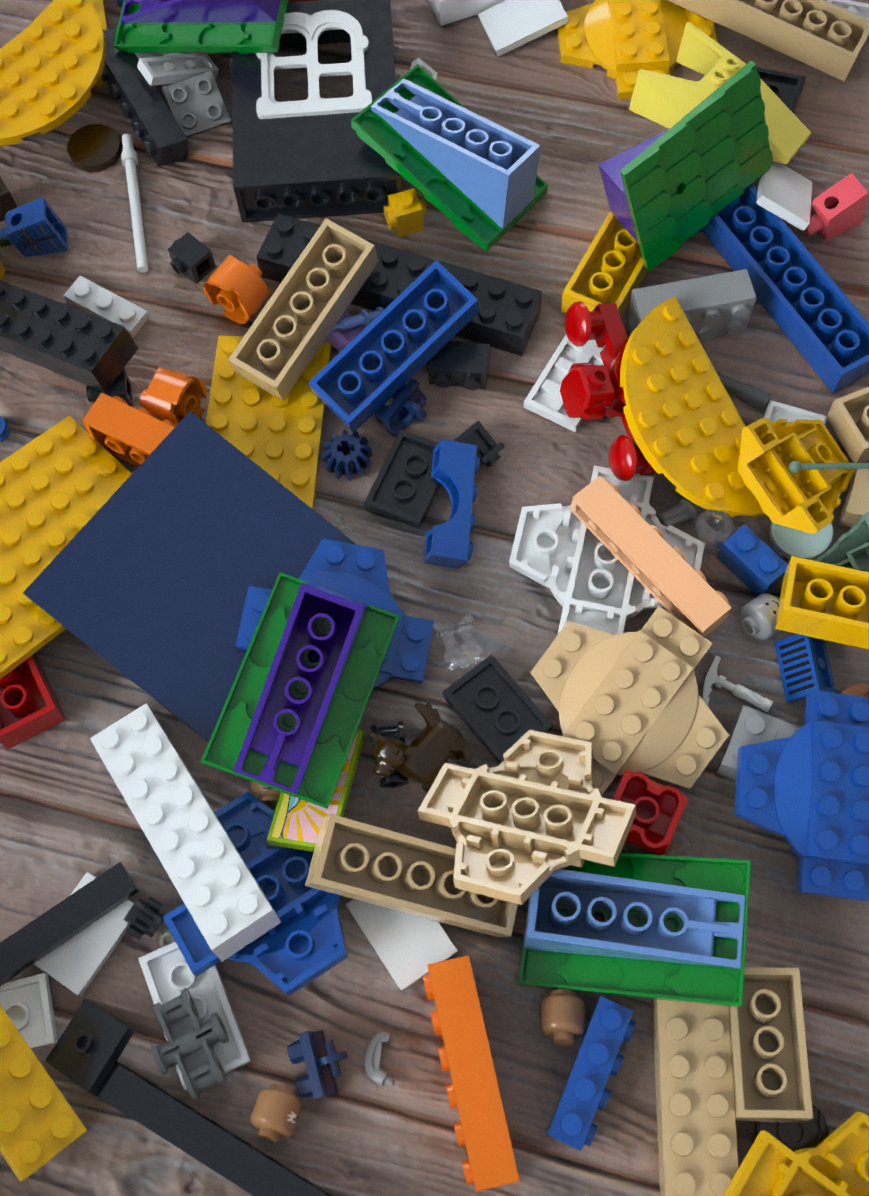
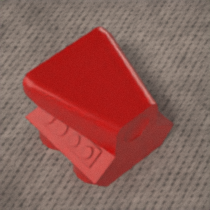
[613,769,688,855]

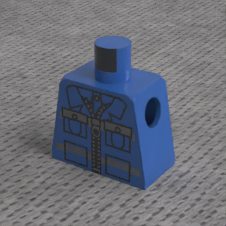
[0,197,68,257]

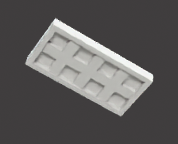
[524,335,629,432]

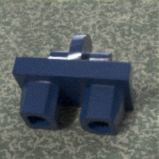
[375,378,427,437]
[287,1030,348,1099]

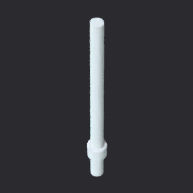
[121,134,149,273]

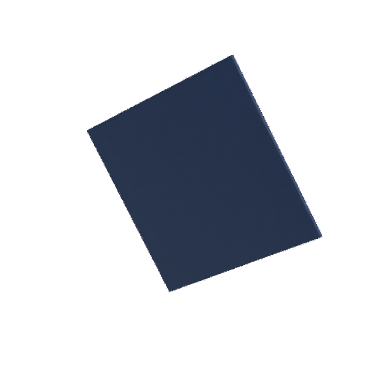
[23,411,357,743]

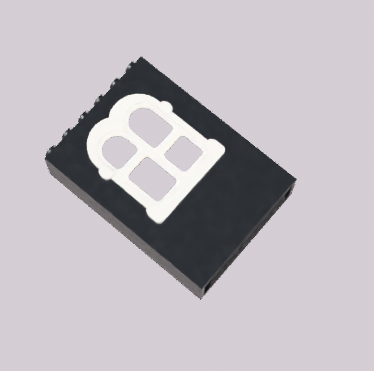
[232,0,403,223]

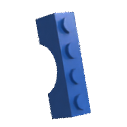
[423,439,480,569]

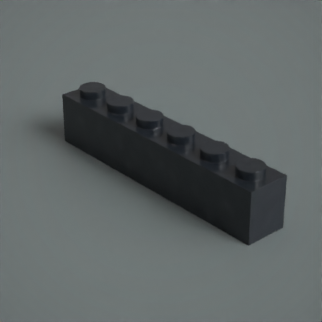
[101,27,188,167]

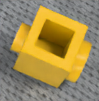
[383,188,427,238]

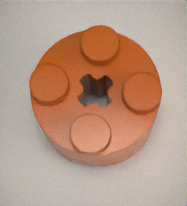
[203,255,272,324]
[140,367,206,426]

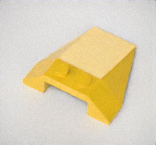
[738,418,855,534]

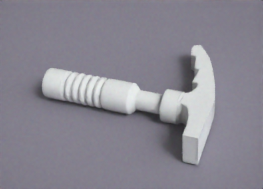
[702,655,773,712]

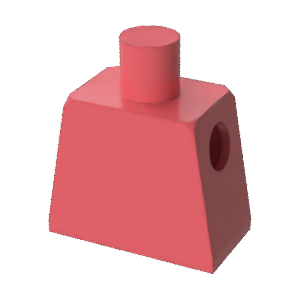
[801,173,869,240]

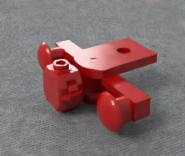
[560,301,657,481]

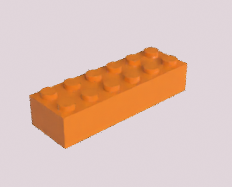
[422,955,520,1192]

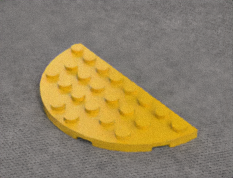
[0,0,106,146]
[620,296,767,518]

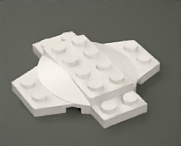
[509,465,705,635]

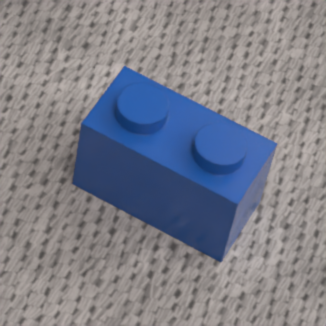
[717,524,788,596]

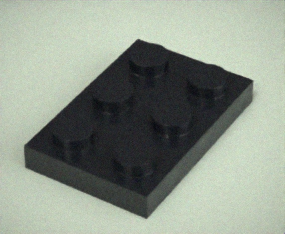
[364,429,441,529]
[442,654,553,764]

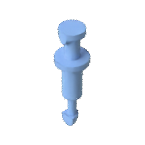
[330,307,383,334]

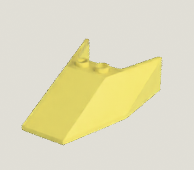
[629,21,811,164]

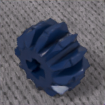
[322,429,373,481]

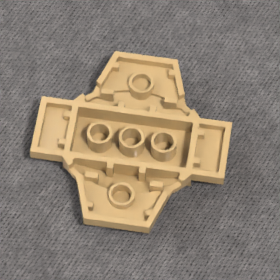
[530,606,729,796]
[418,730,636,905]

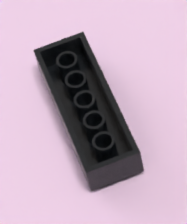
[0,280,138,393]

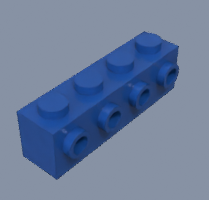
[546,996,636,1151]

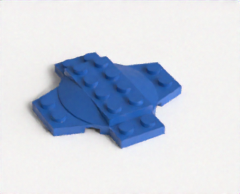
[235,538,434,689]
[734,690,869,901]
[162,792,348,996]

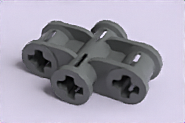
[151,988,229,1100]

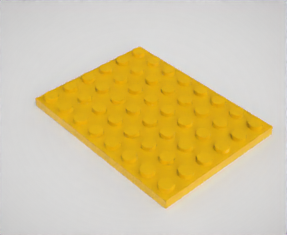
[0,415,132,679]

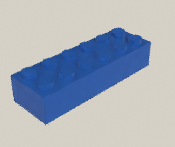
[308,260,480,432]

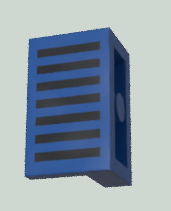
[774,634,836,703]

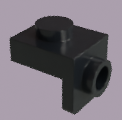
[454,420,505,467]

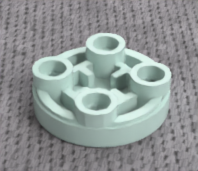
[769,522,833,561]

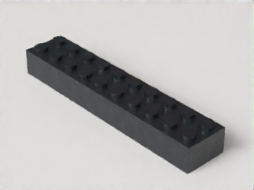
[256,213,542,356]

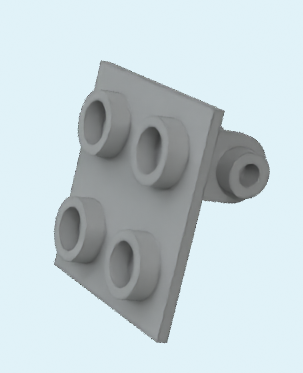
[162,71,231,137]

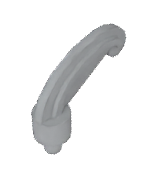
[365,1031,395,1087]

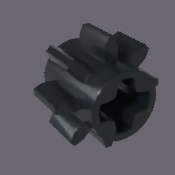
[123,897,164,940]

